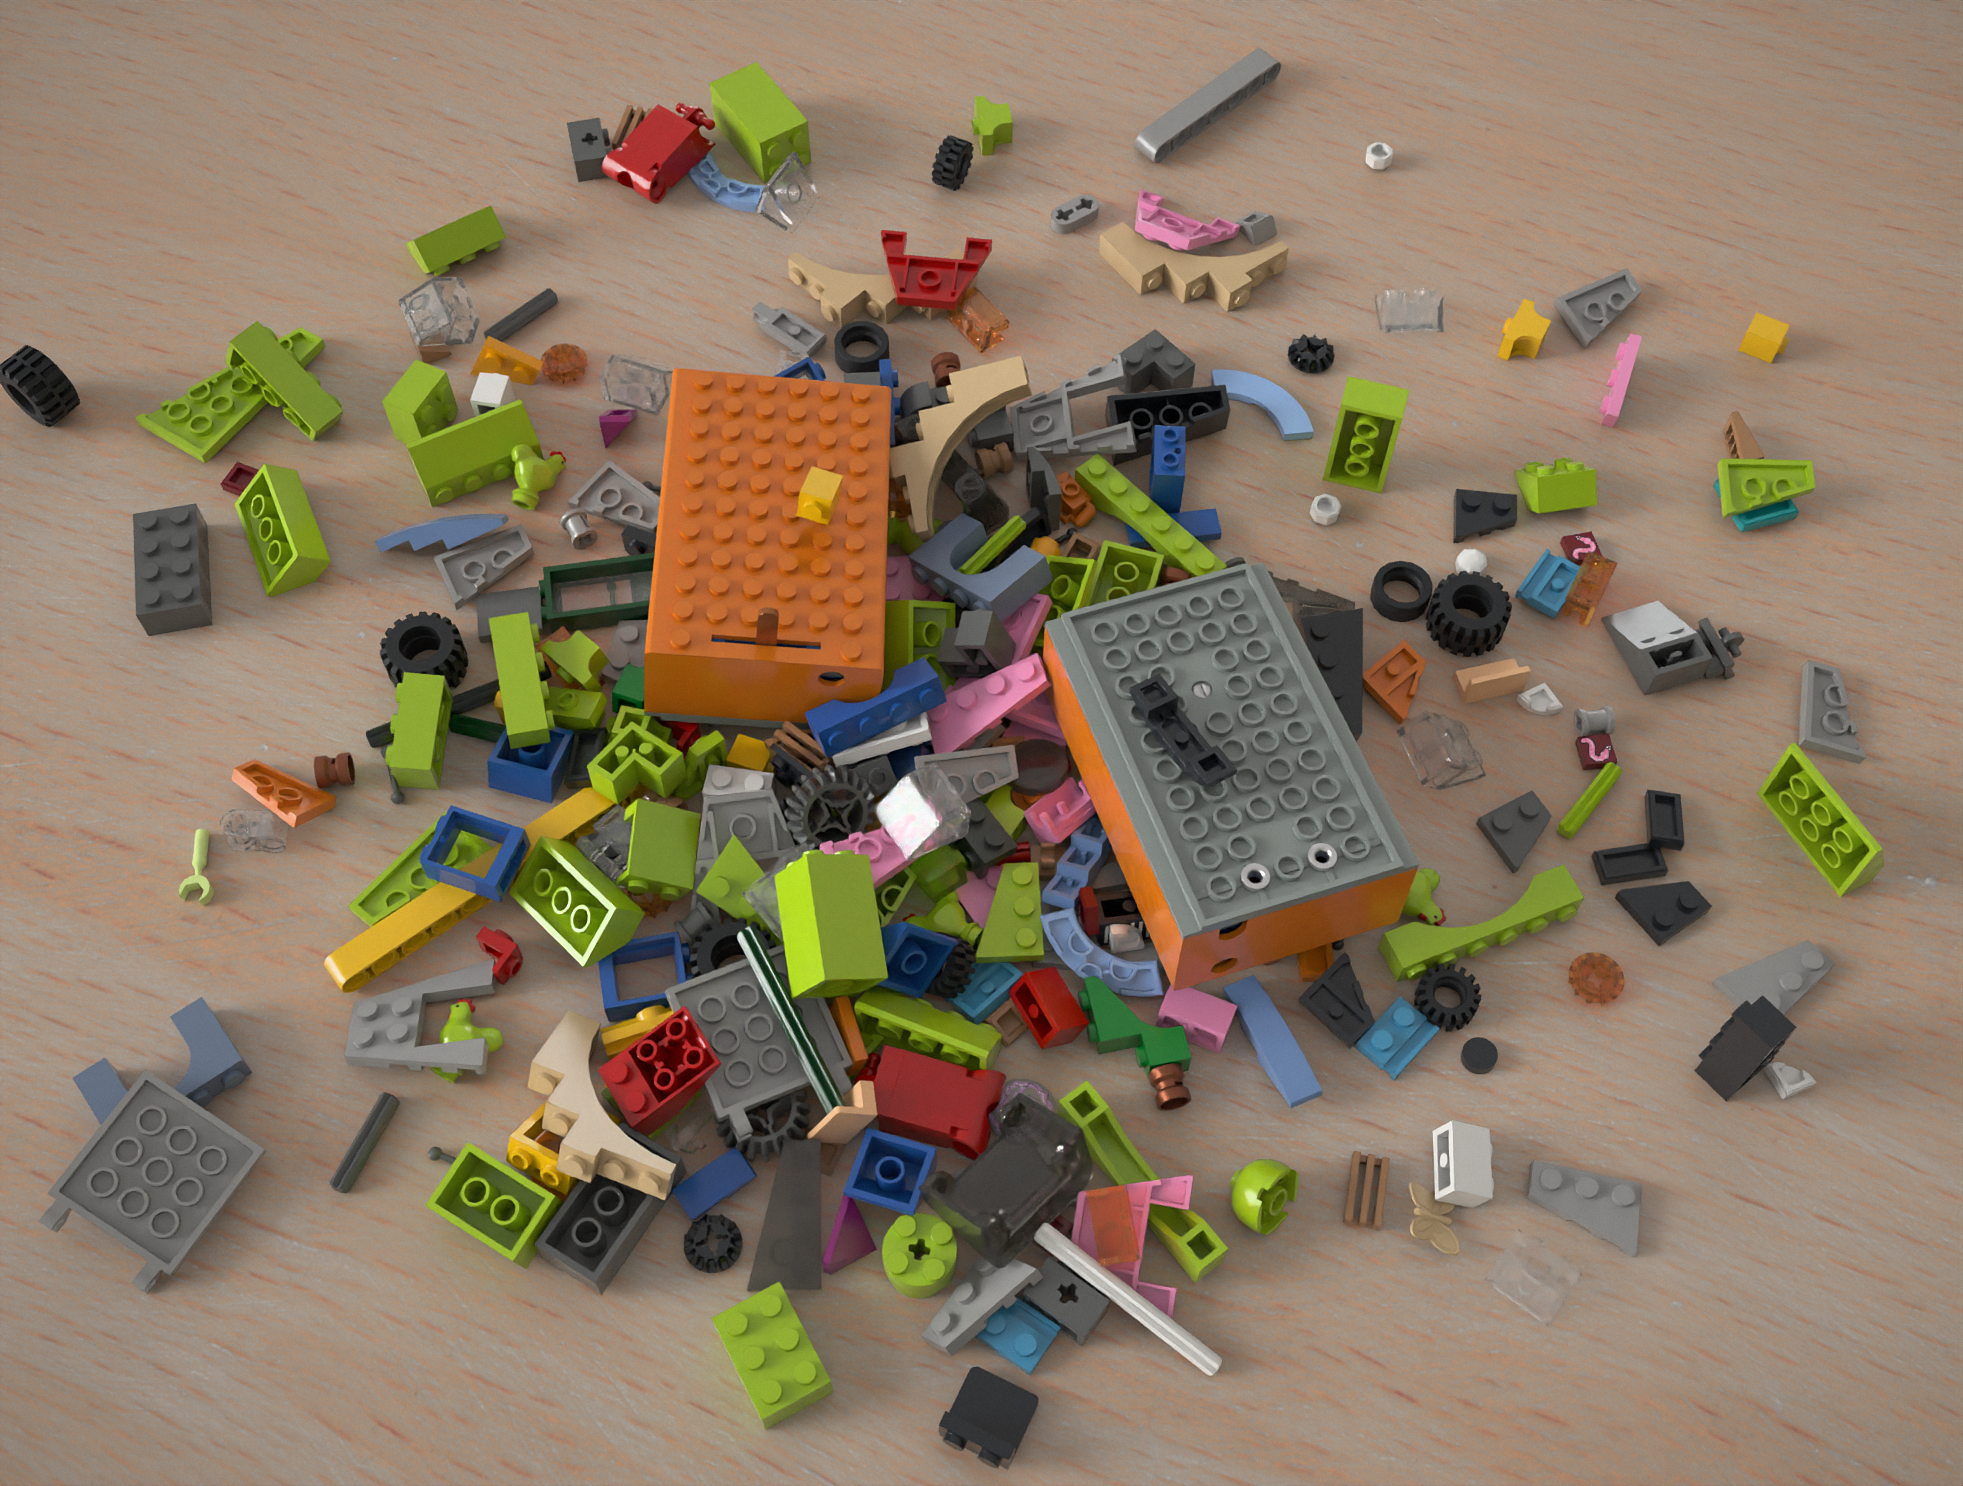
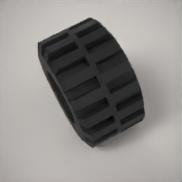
[0,345,80,427]
[1426,571,1512,657]
[380,611,469,688]
[690,918,776,978]

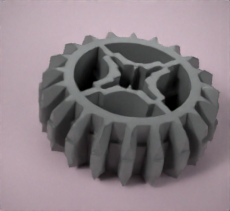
[784,764,877,851]
[713,1090,811,1163]

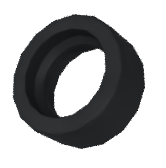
[834,321,890,373]
[1370,561,1433,622]

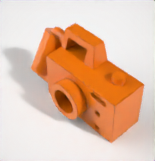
[1056,471,1097,528]

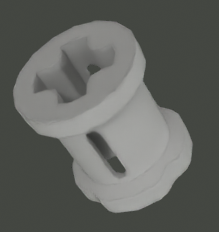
[560,508,598,550]
[1574,705,1615,737]

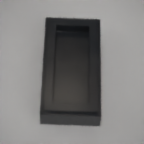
[564,727,610,789]
[1644,789,1685,851]
[1591,843,1668,886]

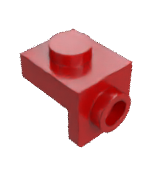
[659,717,702,761]
[476,926,524,985]

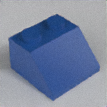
[487,726,574,803]
[877,922,958,998]
[843,1127,937,1216]

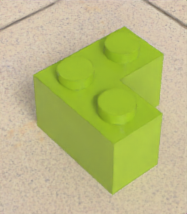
[587,722,687,804]

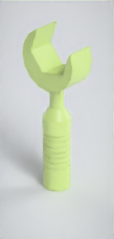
[179,829,214,906]

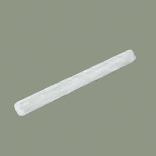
[1034,1223,1222,1376]

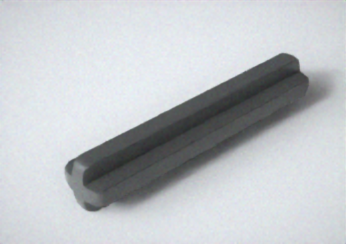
[483,288,558,341]
[330,1092,400,1194]

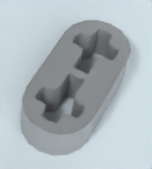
[1051,195,1099,234]

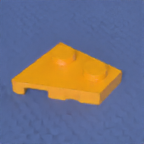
[470,336,543,385]

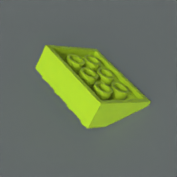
[1757,742,1884,897]

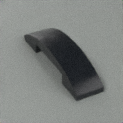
[1130,674,1237,789]

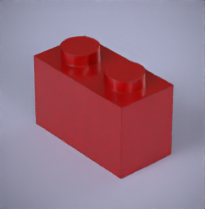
[1008,967,1089,1050]

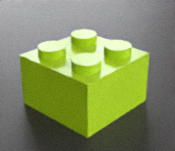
[382,359,458,444]

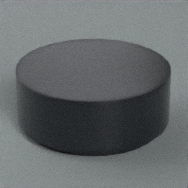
[1461,1037,1498,1074]

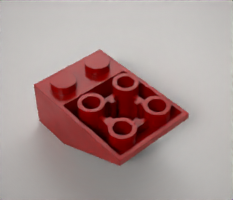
[598,1006,722,1136]

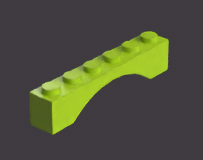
[1075,453,1227,578]
[1378,864,1584,982]
[1057,1080,1228,1284]

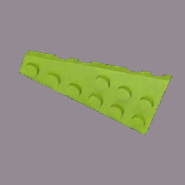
[135,327,326,464]

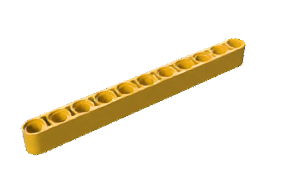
[324,783,650,993]

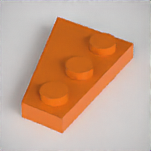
[232,759,337,828]

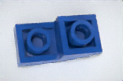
[672,1147,758,1221]

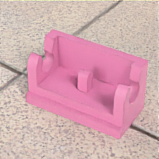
[1023,777,1097,844]
[1155,984,1237,1054]

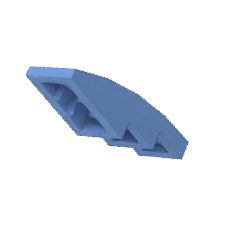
[375,514,509,552]
[1042,812,1112,910]
[1223,975,1323,1108]

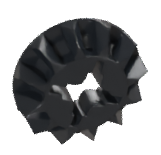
[1288,334,1335,374]
[684,1214,743,1273]

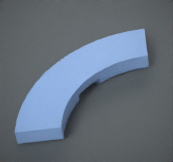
[688,150,766,213]
[1211,369,1314,441]
[1040,908,1164,997]

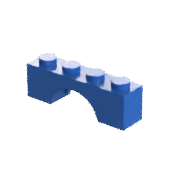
[805,657,947,758]

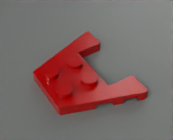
[881,230,992,310]

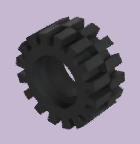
[932,135,974,191]
[925,932,976,999]
[1414,963,1482,1032]

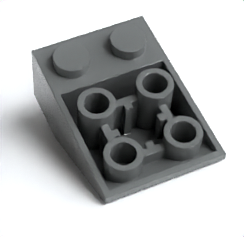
[1601,601,1713,695]

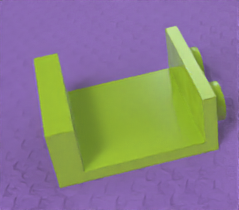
[616,798,701,901]

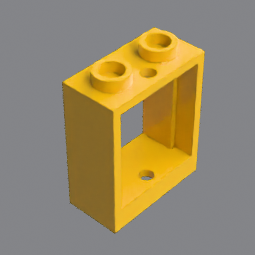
[506,1099,621,1195]

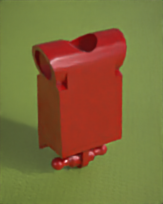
[602,103,715,204]
[853,1045,1006,1162]

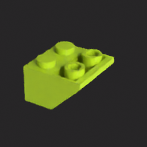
[1515,458,1597,513]

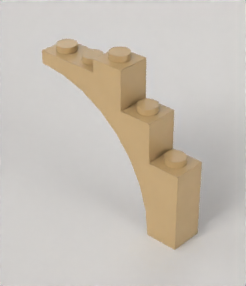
[1099,222,1289,312]
[788,248,978,328]
[889,355,1032,542]
[527,1010,676,1200]

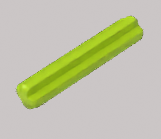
[958,515,1026,575]
[1557,762,1622,839]

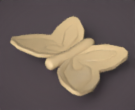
[1409,1182,1460,1255]

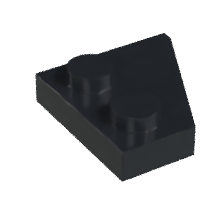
[1615,881,1712,946]

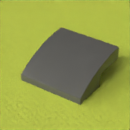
[1025,447,1062,531]
[477,586,544,643]

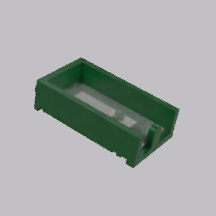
[539,553,655,636]

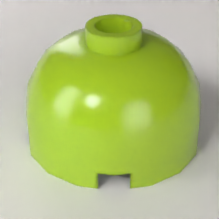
[1230,1159,1299,1235]

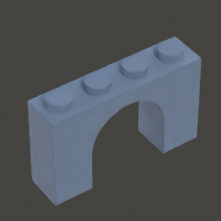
[908,513,1053,623]
[73,997,252,1125]

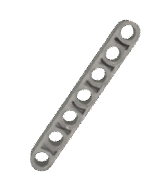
[1134,48,1281,163]

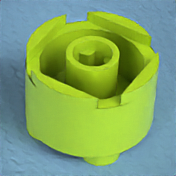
[882,1213,957,1299]

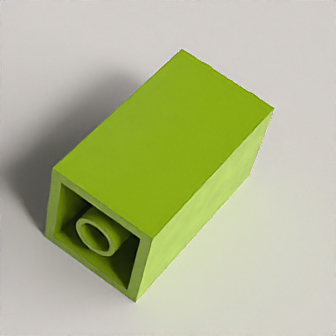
[709,62,811,184]
[774,850,888,999]

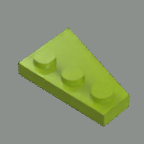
[1717,458,1816,519]
[696,834,784,946]
[975,862,1044,963]

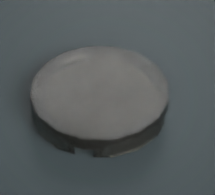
[1007,739,1069,796]

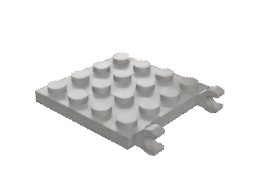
[665,944,853,1143]
[39,1070,267,1293]

